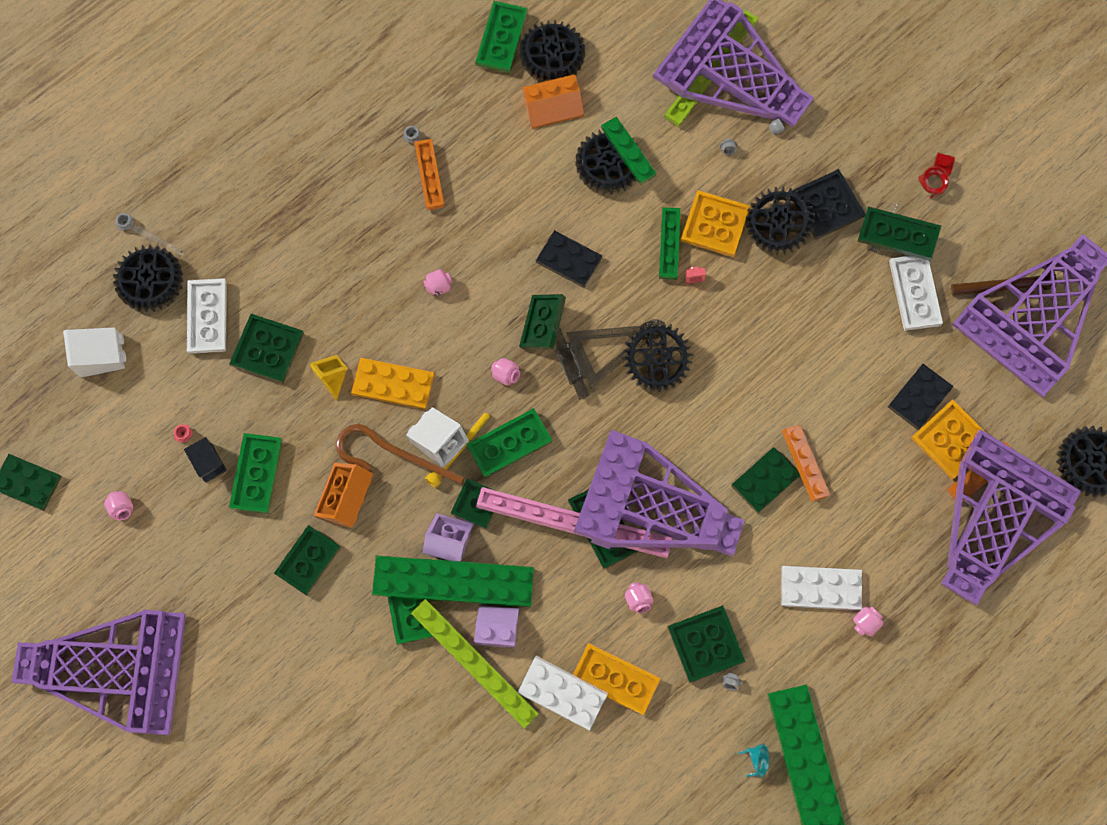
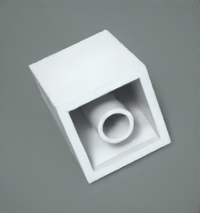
[63,328,127,378]
[406,407,469,468]

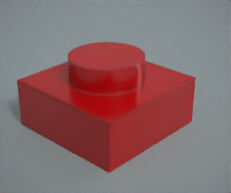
[933,153,955,176]

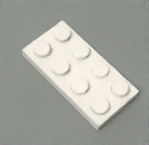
[889,256,943,331]
[187,278,227,354]
[781,566,862,610]
[518,656,608,730]

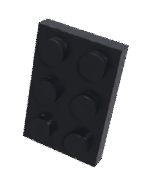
[536,230,603,288]
[888,363,954,430]

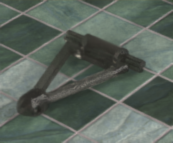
[555,319,666,400]

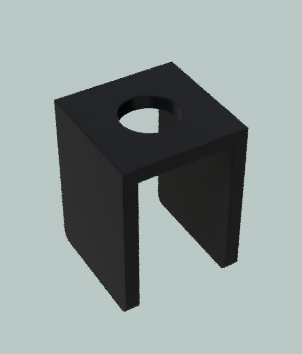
[184,437,227,483]

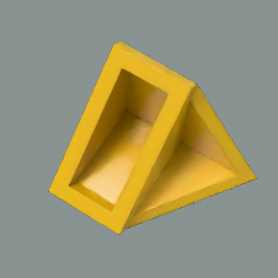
[310,355,348,401]

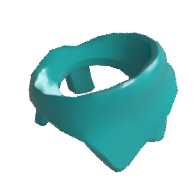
[738,744,769,777]

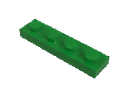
[601,116,656,185]
[659,207,681,280]

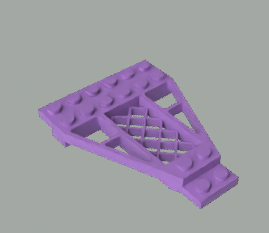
[653,0,814,127]
[952,234,1107,398]
[574,430,744,557]
[941,430,1081,605]
[11,610,186,735]

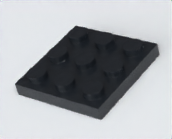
[792,169,866,240]

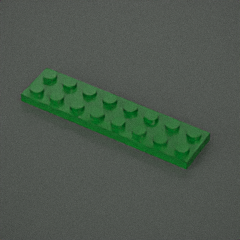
[372,555,534,607]
[767,684,845,825]

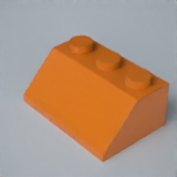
[522,75,584,129]
[313,462,373,528]

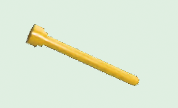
[424,413,490,488]

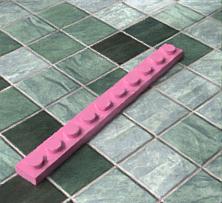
[476,487,672,558]

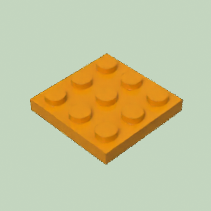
[681,190,750,257]
[911,399,985,480]

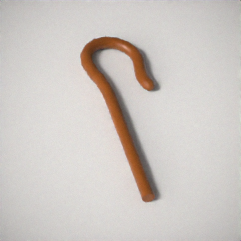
[336,424,465,485]

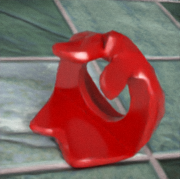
[918,166,949,199]

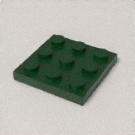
[229,313,304,384]
[667,605,746,683]

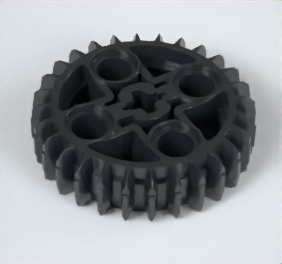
[520,19,585,82]
[575,129,641,195]
[746,186,815,255]
[113,244,184,313]
[622,321,693,392]
[1056,426,1107,498]

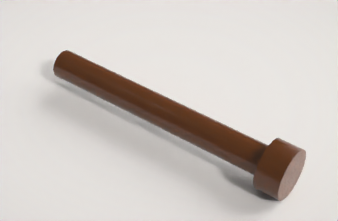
[951,271,1057,295]

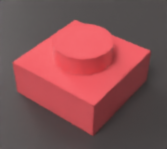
[685,267,706,284]

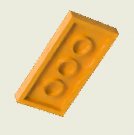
[351,358,435,410]
[573,643,661,716]

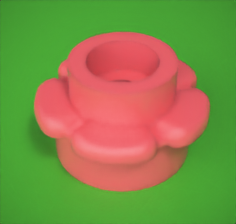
[174,424,193,443]

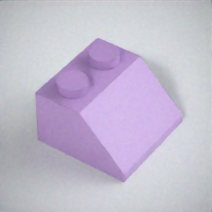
[422,513,473,562]
[474,605,519,649]

